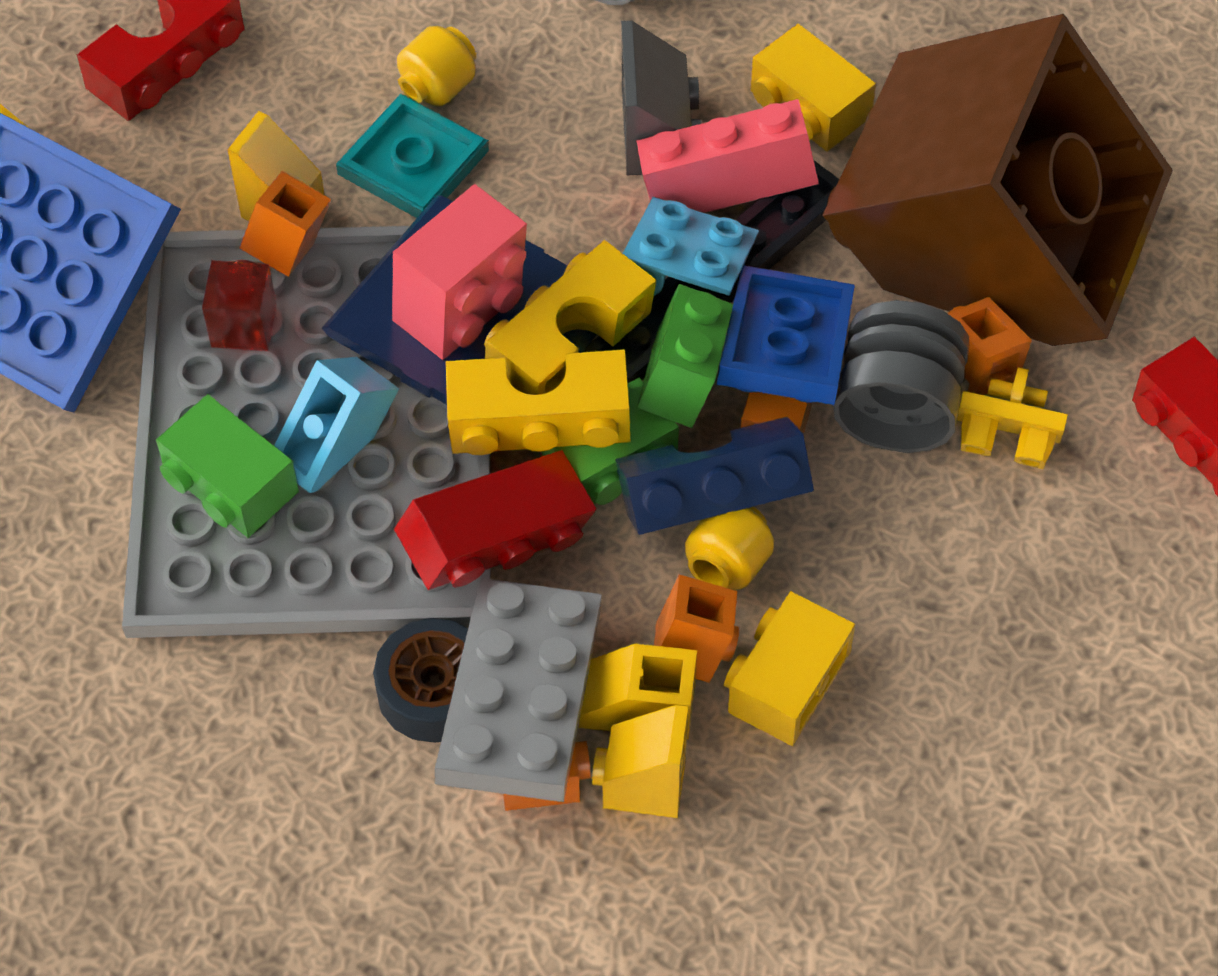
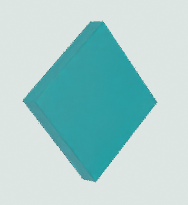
[336,94,489,218]

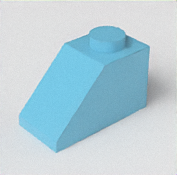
[274,357,399,493]

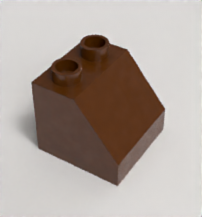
[823,13,1173,346]

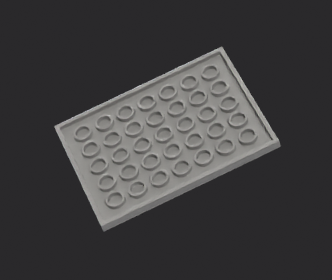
[122,226,491,638]

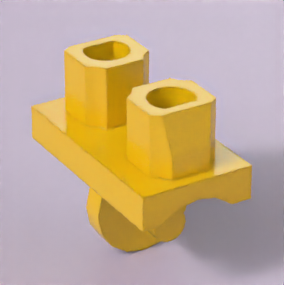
[957,367,1068,469]

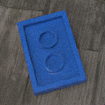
[717,265,855,405]

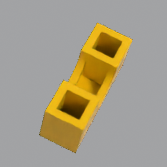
[484,240,656,395]
[446,350,631,455]

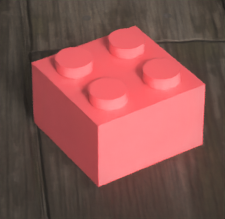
[392,184,527,360]

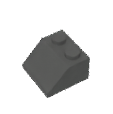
[621,21,702,175]

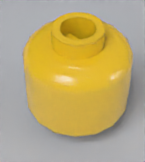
[397,26,476,106]
[685,507,774,590]

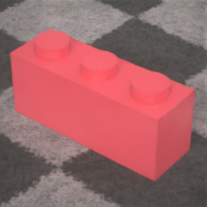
[636,99,819,213]

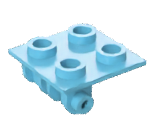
[623,197,759,296]

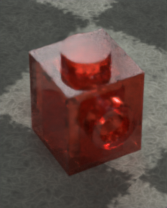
[202,260,277,351]

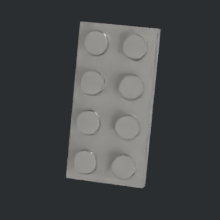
[435,578,602,802]

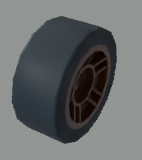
[373,618,468,743]

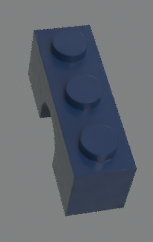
[615,417,814,535]

